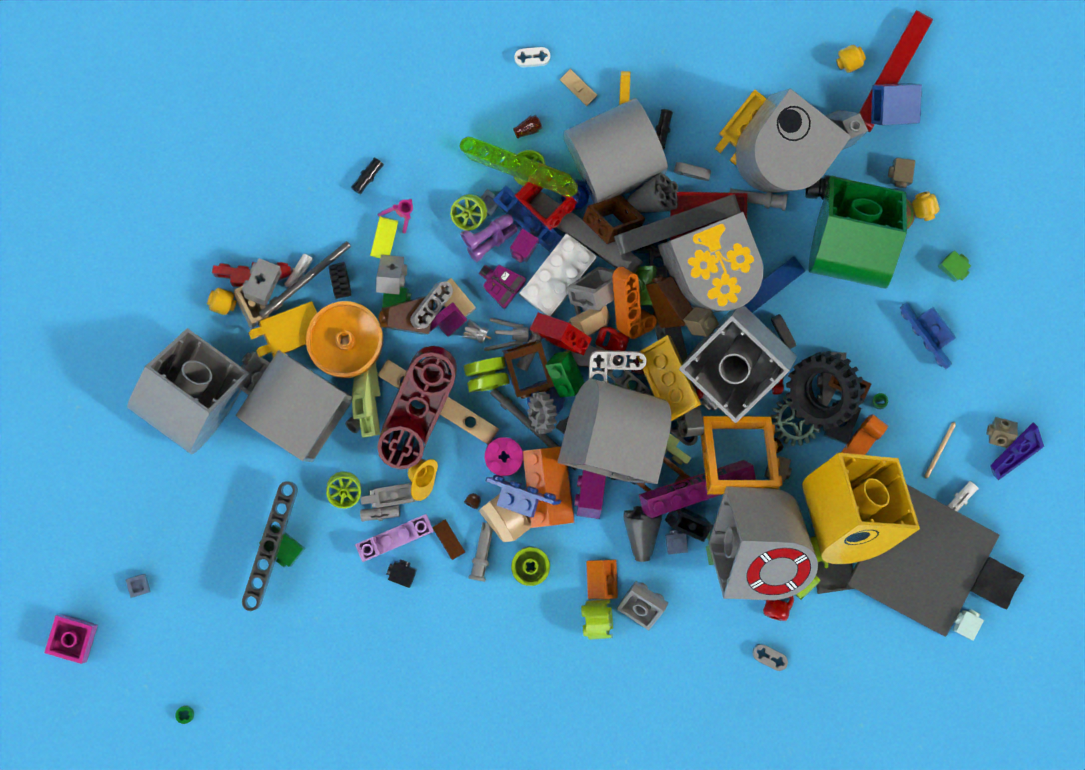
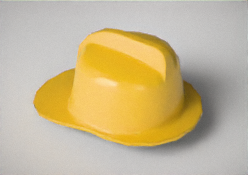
[407,458,438,501]

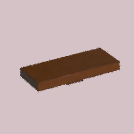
[432,519,465,560]

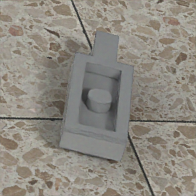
[360,483,415,508]

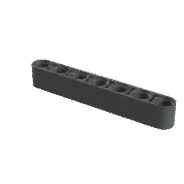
[529,191,643,273]
[614,194,741,255]
[653,311,704,437]
[594,355,698,446]
[242,481,298,611]

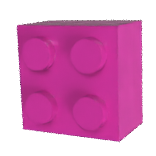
[44,614,98,664]

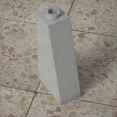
[826,110,868,150]

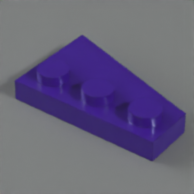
[990,422,1044,480]

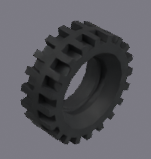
[786,351,865,430]

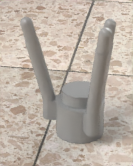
[484,318,528,351]

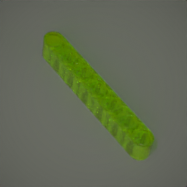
[460,137,578,197]

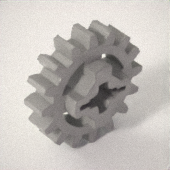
[527,392,557,434]

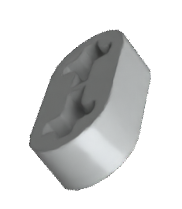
[674,162,711,181]
[752,644,788,671]

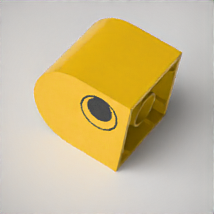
[802,453,920,564]

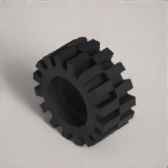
[329,262,351,299]

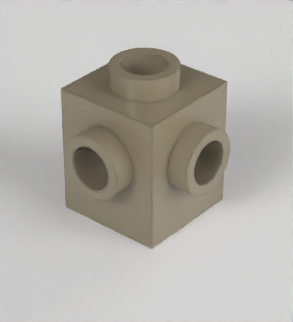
[986,417,1018,448]

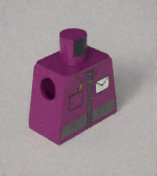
[478,265,526,310]

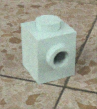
[953,609,984,641]

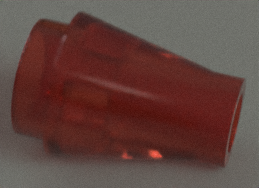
[513,115,543,138]

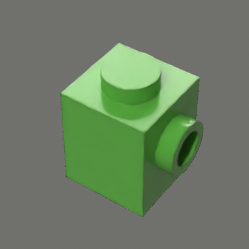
[938,250,971,282]

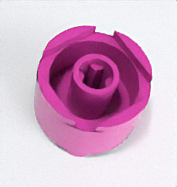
[485,437,523,476]

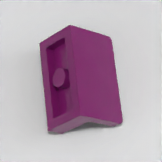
[430,302,467,337]

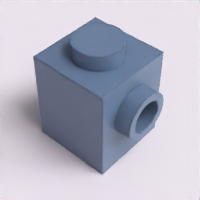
[665,530,688,554]

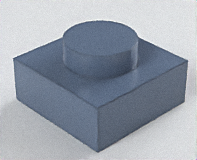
[481,189,499,216]
[126,574,151,598]

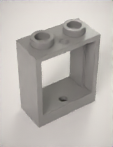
[567,267,615,311]

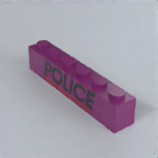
[639,460,756,518]

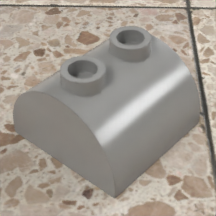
[617,581,668,630]

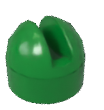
[872,393,888,410]

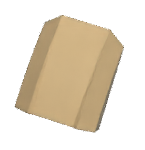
[569,306,610,336]
[478,494,531,542]

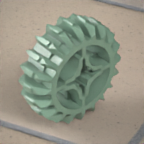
[770,397,820,446]

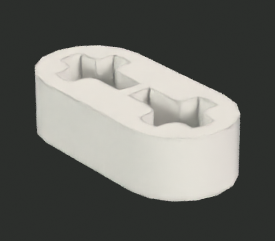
[514,47,550,67]

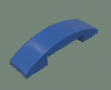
[493,186,562,251]
[744,256,806,313]

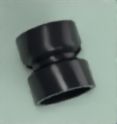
[805,175,836,200]

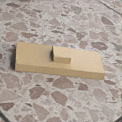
[560,69,597,106]

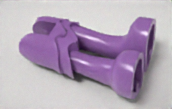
[460,214,517,263]

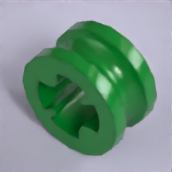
[175,706,194,724]

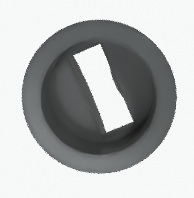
[345,416,361,433]

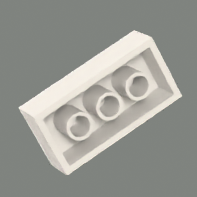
[519,233,597,317]

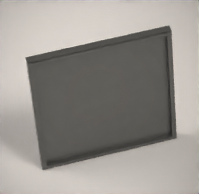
[846,484,1000,637]

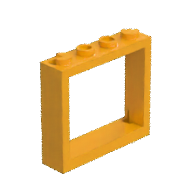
[700,416,782,494]

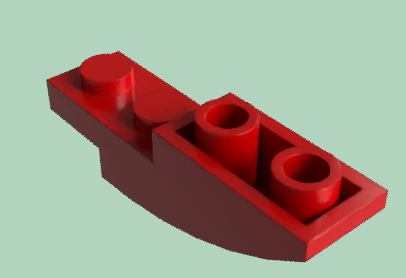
[212,262,292,287]

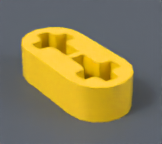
[619,71,630,105]

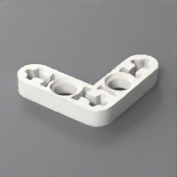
[589,350,647,383]

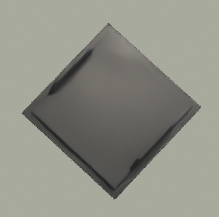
[816,561,855,594]

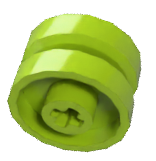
[464,357,510,392]

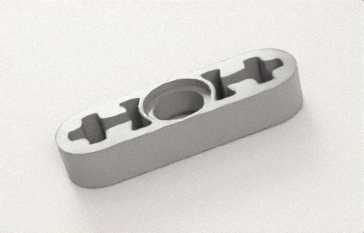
[411,281,453,329]

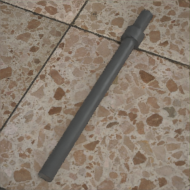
[259,241,351,318]
[490,389,577,470]

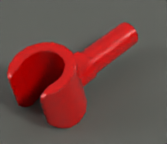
[772,377,784,395]

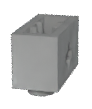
[376,255,407,294]
[242,258,282,306]

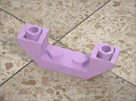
[355,514,434,562]

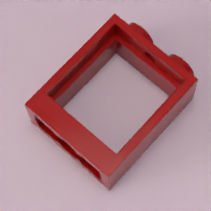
[515,168,577,231]
[529,312,592,356]

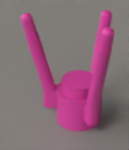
[378,199,413,234]

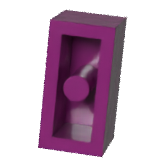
[510,229,539,263]

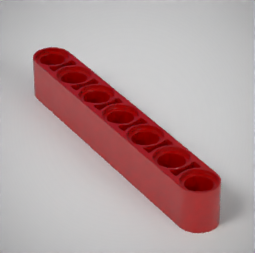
[859,10,933,133]

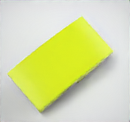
[370,216,398,258]

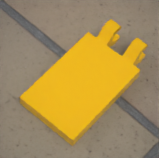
[715,90,767,165]
[248,301,317,357]

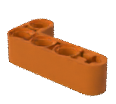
[612,267,657,339]
[841,414,888,455]

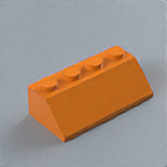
[522,447,575,528]

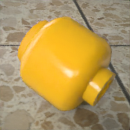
[836,44,866,73]
[912,191,940,221]
[207,287,237,315]

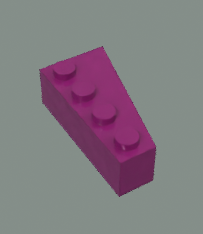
[575,470,606,519]

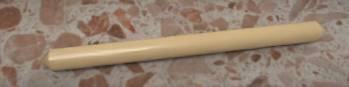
[924,422,956,479]

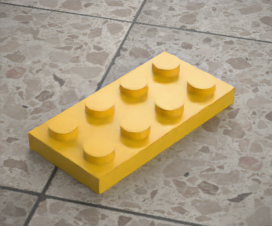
[637,335,701,421]

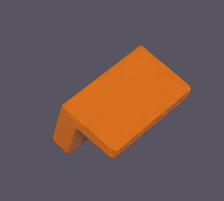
[586,560,618,599]

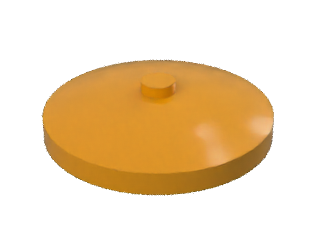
[306,301,383,378]

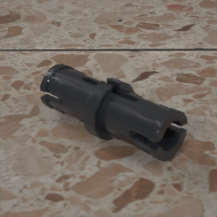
[655,109,673,149]
[351,157,384,195]

